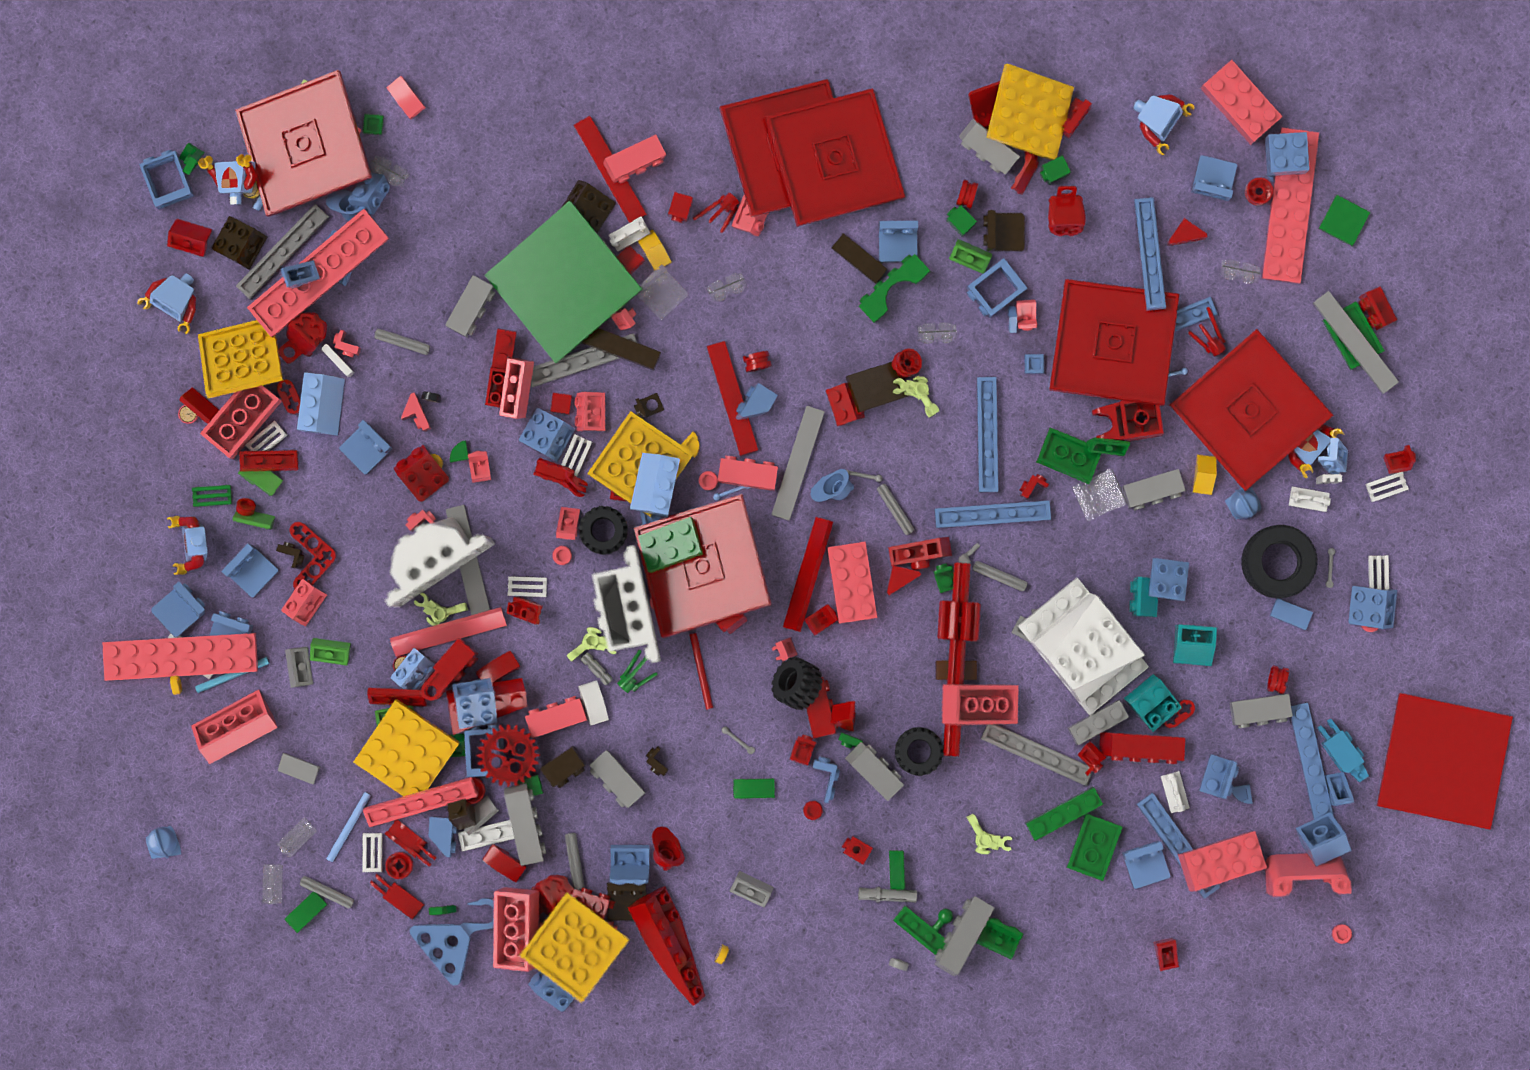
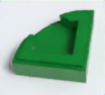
[450,440,469,463]
[429,905,456,915]

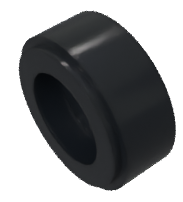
[421,391,441,403]

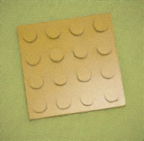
[986,63,1074,160]
[198,320,283,399]
[587,411,694,518]
[353,699,460,796]
[520,893,629,1003]

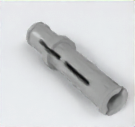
[858,887,917,903]

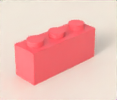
[603,135,666,183]
[499,358,534,419]
[718,456,778,491]
[525,696,588,738]

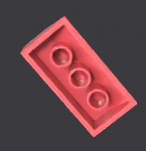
[191,690,278,764]

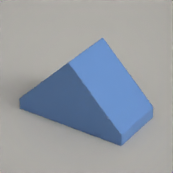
[281,260,320,289]
[1325,772,1354,806]

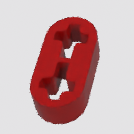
[277,379,301,415]
[1163,700,1195,728]

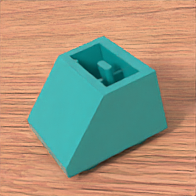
[1129,577,1158,617]
[1173,624,1217,666]
[1124,674,1182,732]

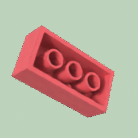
[1200,60,1283,145]
[200,385,282,460]
[827,542,877,624]
[942,684,1018,725]
[1178,831,1267,891]
[493,887,539,972]

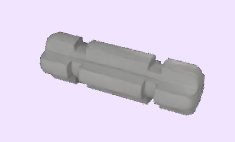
[581,653,612,685]

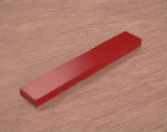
[574,116,647,223]
[707,341,758,456]
[783,517,833,632]

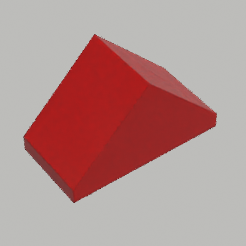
[1167,218,1207,246]
[886,566,922,596]
[830,701,856,732]
[1153,938,1179,971]

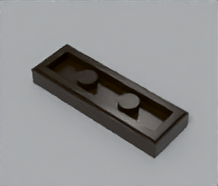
[831,233,888,284]

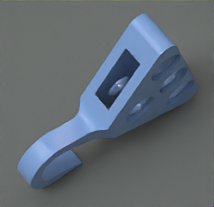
[410,898,494,985]

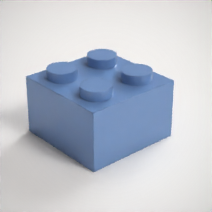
[1265,132,1309,176]
[1296,812,1351,867]

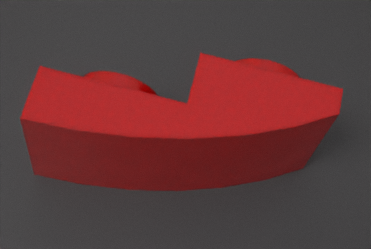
[476,651,520,683]
[482,844,527,882]

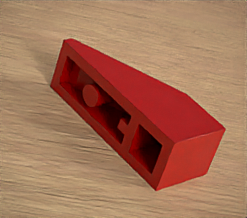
[888,537,952,566]

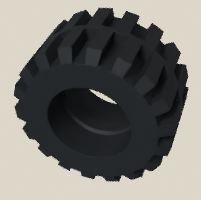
[579,506,628,555]
[771,657,823,710]
[895,727,944,776]

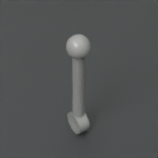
[846,470,882,482]
[1326,548,1335,588]
[722,726,755,754]

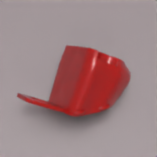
[1048,186,1086,236]
[278,312,327,364]
[531,875,574,916]

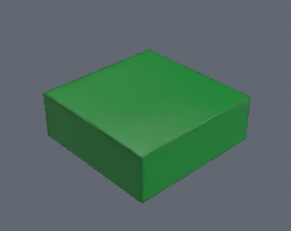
[363,114,384,135]

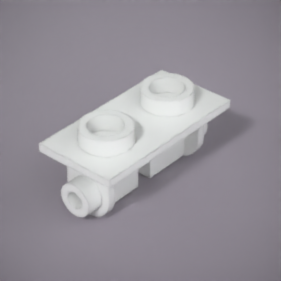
[609,216,650,252]
[1289,487,1331,512]
[1161,771,1190,813]

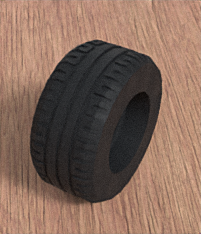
[1241,525,1318,598]

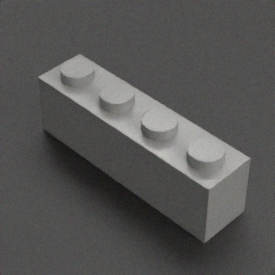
[504,783,546,866]
[934,896,994,976]

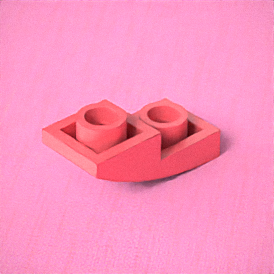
[386,76,426,119]

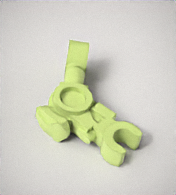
[893,376,939,417]
[414,592,468,626]
[567,627,616,662]
[966,814,1012,854]

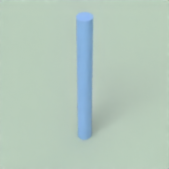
[326,792,371,862]

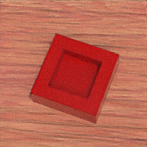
[550,393,572,414]

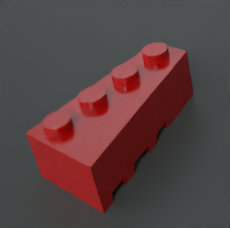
[446,678,527,735]
[1099,732,1186,764]

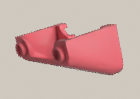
[1265,853,1351,897]

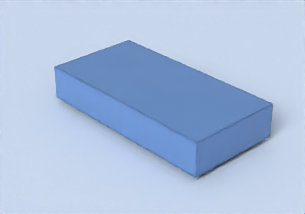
[1270,598,1313,630]

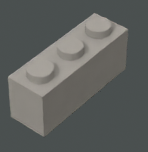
[959,119,1020,174]
[445,275,495,338]
[1122,469,1186,511]
[1229,694,1292,728]
[1067,700,1129,745]
[845,742,904,801]
[589,750,646,808]

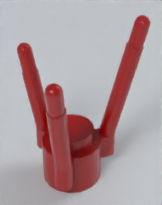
[693,193,740,233]
[1188,307,1226,357]

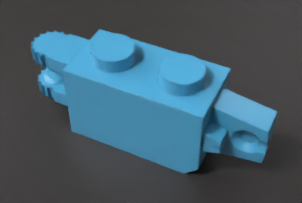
[1317,718,1369,782]

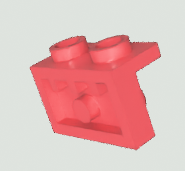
[731,195,769,237]
[575,392,605,431]
[281,579,327,627]

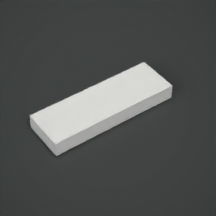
[458,820,514,851]

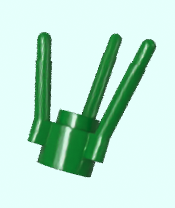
[617,650,657,693]

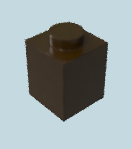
[447,799,476,830]

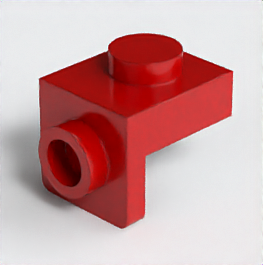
[1383,445,1416,474]
[1019,474,1049,500]
[804,604,838,636]
[789,735,817,766]
[1078,741,1106,776]

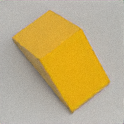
[638,229,671,272]
[1192,455,1217,495]

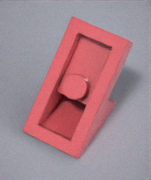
[401,393,431,432]
[556,507,580,540]

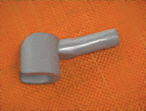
[958,543,980,563]

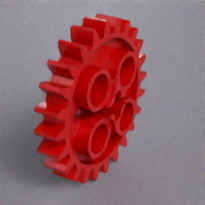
[476,724,540,787]

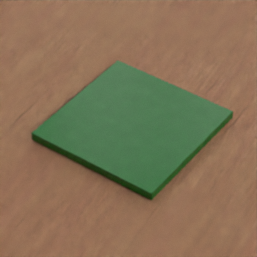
[485,201,643,363]

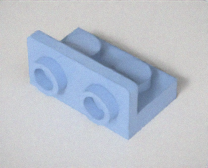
[1318,438,1348,474]
[391,648,435,690]

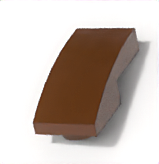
[936,660,977,680]

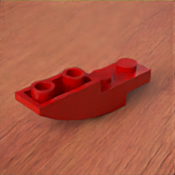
[485,328,517,408]

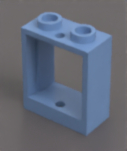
[139,150,194,210]
[966,258,1027,318]
[464,725,506,777]

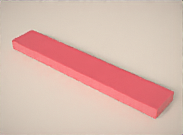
[390,607,507,657]
[363,777,478,827]

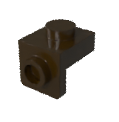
[276,542,304,569]
[646,746,669,776]

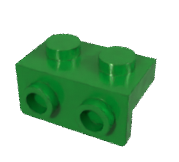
[976,917,1024,959]

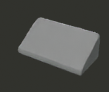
[285,646,313,688]
[278,753,320,785]
[730,871,774,907]

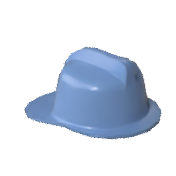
[326,190,367,221]
[810,469,854,502]
[1225,487,1261,519]
[146,826,181,859]

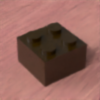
[540,746,587,788]

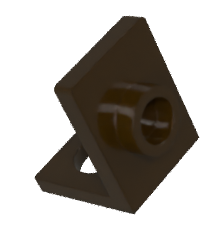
[634,393,664,419]

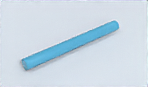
[195,657,270,693]

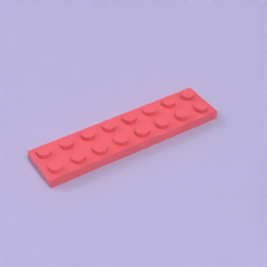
[1262,128,1319,284]
[247,209,390,337]
[102,633,258,681]

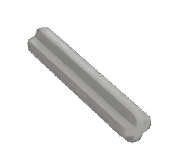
[374,329,430,355]
[877,484,914,535]
[973,561,1027,591]
[565,833,585,890]
[300,876,354,909]

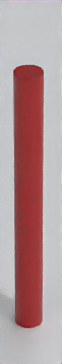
[689,633,713,709]

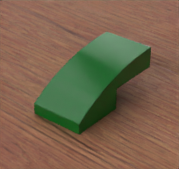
[733,778,775,799]
[284,892,327,933]

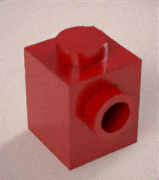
[668,192,693,223]
[842,835,873,864]

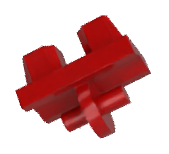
[507,596,542,625]

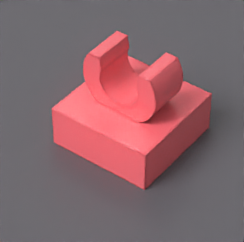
[611,308,636,331]
[772,638,797,661]

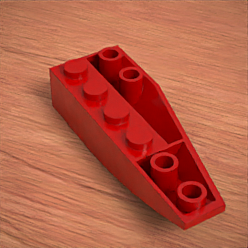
[628,886,705,1006]

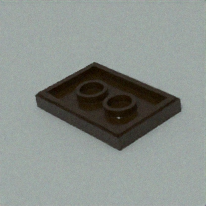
[846,361,910,413]

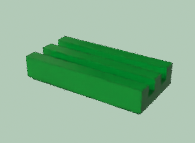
[192,485,232,507]

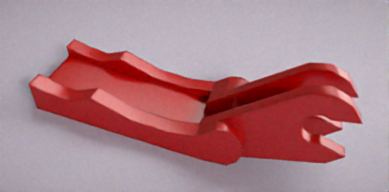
[1011,151,1039,194]
[533,458,588,497]
[385,819,437,867]
[370,874,425,920]

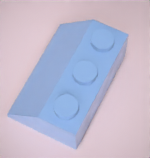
[297,372,345,436]
[630,453,680,517]

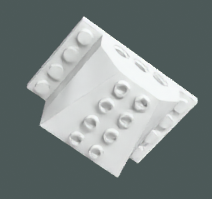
[385,517,495,608]
[592,546,661,663]
[1017,577,1149,715]

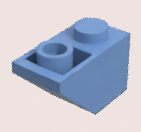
[736,383,778,420]
[428,816,457,857]

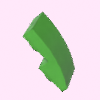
[238,470,283,496]

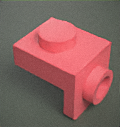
[1016,300,1037,331]
[333,329,361,358]
[468,451,491,483]
[406,510,436,531]

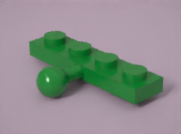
[893,905,953,955]

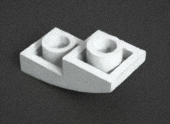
[578,681,609,725]

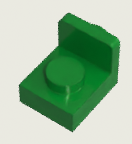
[179,143,205,175]
[933,563,954,593]
[838,732,863,748]

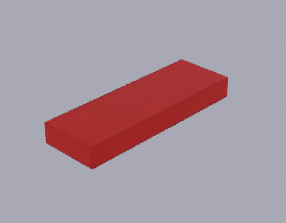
[239,450,298,472]
[367,688,427,706]

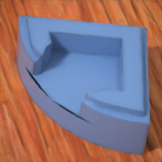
[1008,306,1017,333]
[1232,784,1253,804]

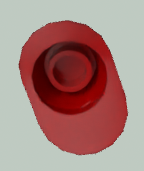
[652,826,685,871]

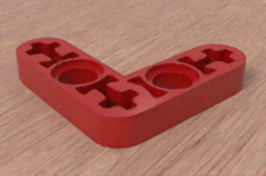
[290,522,337,589]

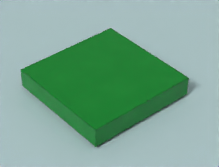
[1318,195,1370,246]

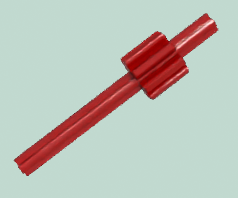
[937,563,981,756]

